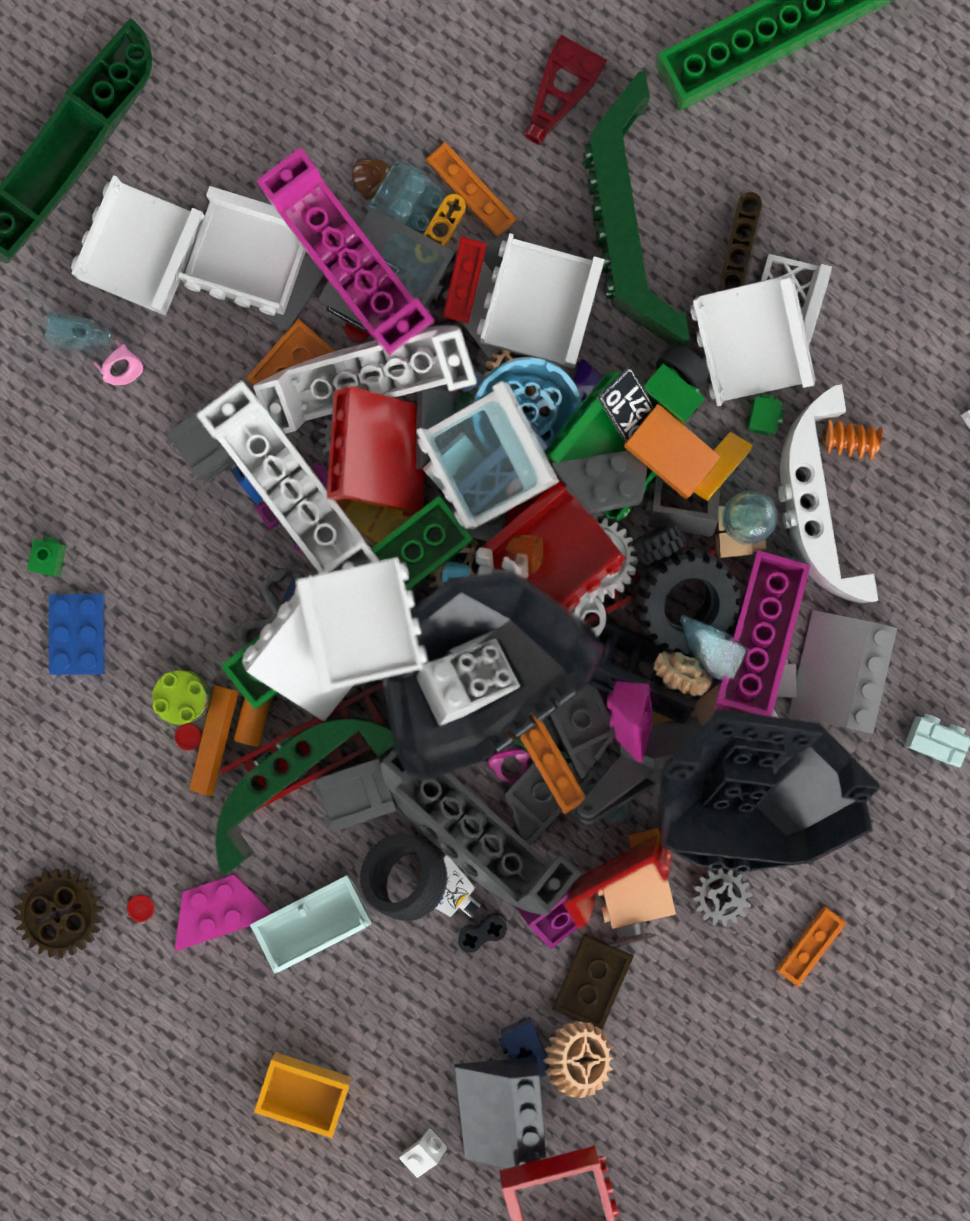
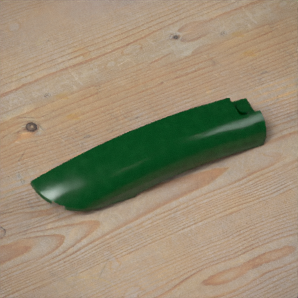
[0,18,152,264]

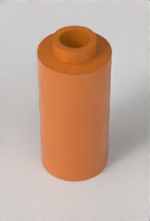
[234,697,272,747]

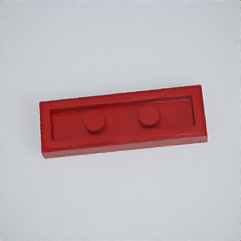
[443,237,487,324]

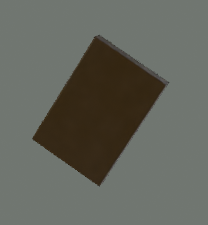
[552,934,634,1030]

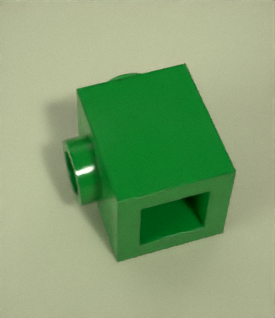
[746,394,785,437]
[27,536,67,577]

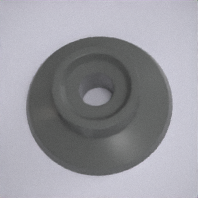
[609,922,657,947]

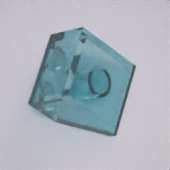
[680,615,747,679]

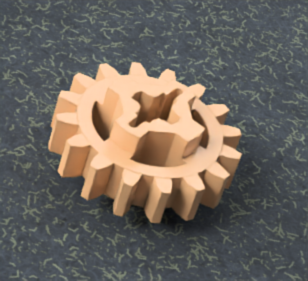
[653,651,713,696]

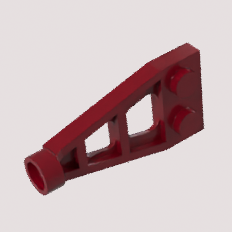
[523,35,607,145]

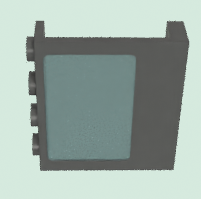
[318,207,456,324]

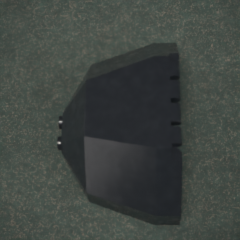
[383,571,605,781]

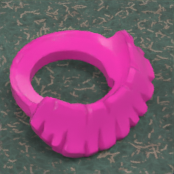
[487,747,531,783]

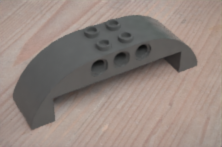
[381,748,580,915]

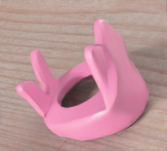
[94,340,143,385]

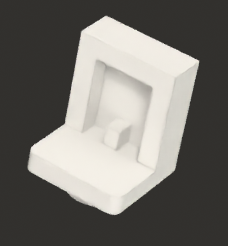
[399,1129,447,1178]

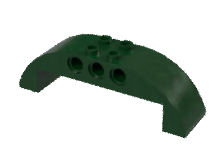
[215,717,394,876]

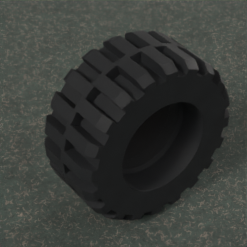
[631,546,741,655]

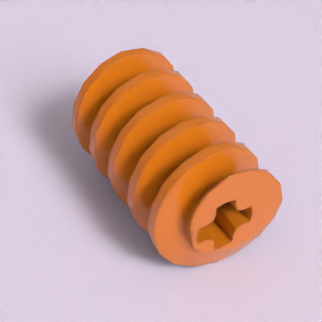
[822,419,882,460]

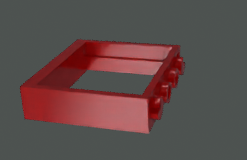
[499,1145,621,1221]

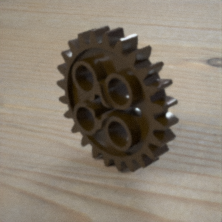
[14,869,104,958]

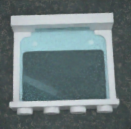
[416,381,559,529]

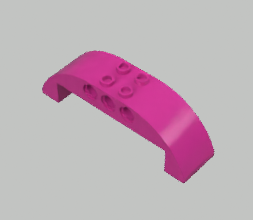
[256,147,434,355]

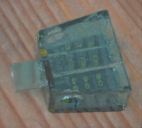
[45,311,110,352]

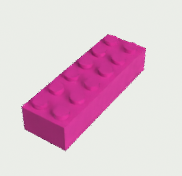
[713,551,811,716]

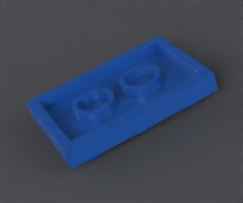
[49,594,105,675]

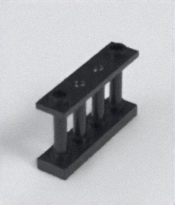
[588,620,705,724]

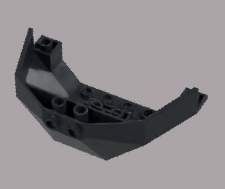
[657,709,881,873]

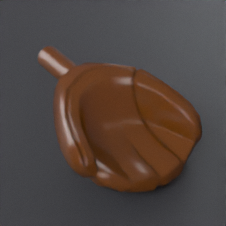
[352,158,405,200]

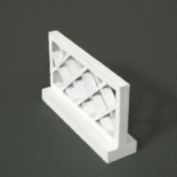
[761,254,832,346]

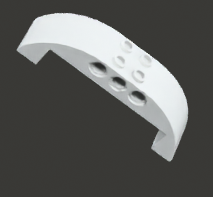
[253,326,477,434]
[197,381,379,576]
[778,384,878,604]

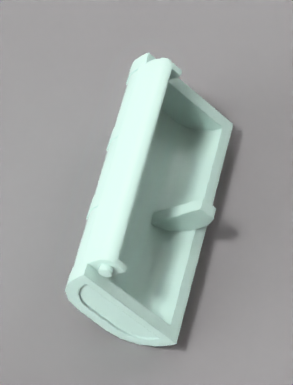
[250,875,372,974]

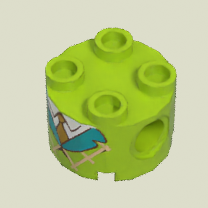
[152,670,211,725]

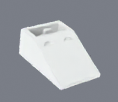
[416,638,520,726]

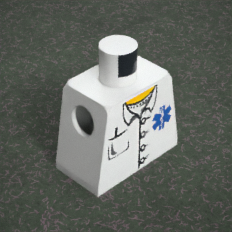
[436,854,481,918]

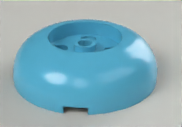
[473,357,582,463]

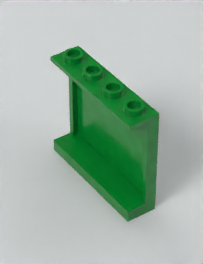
[544,371,657,520]

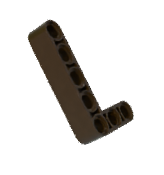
[718,192,762,291]

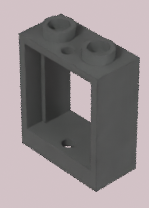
[645,475,720,536]

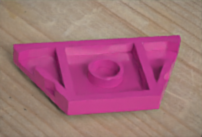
[175,874,274,951]

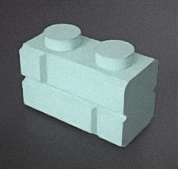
[904,714,970,768]

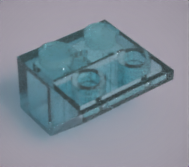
[369,161,447,235]

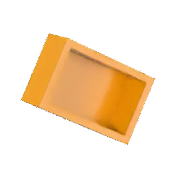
[254,1052,352,1138]

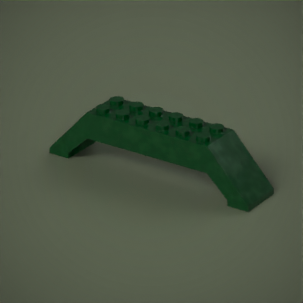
[583,71,690,347]

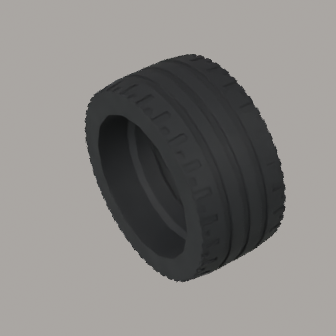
[360,834,448,921]

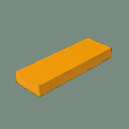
[694,432,753,501]

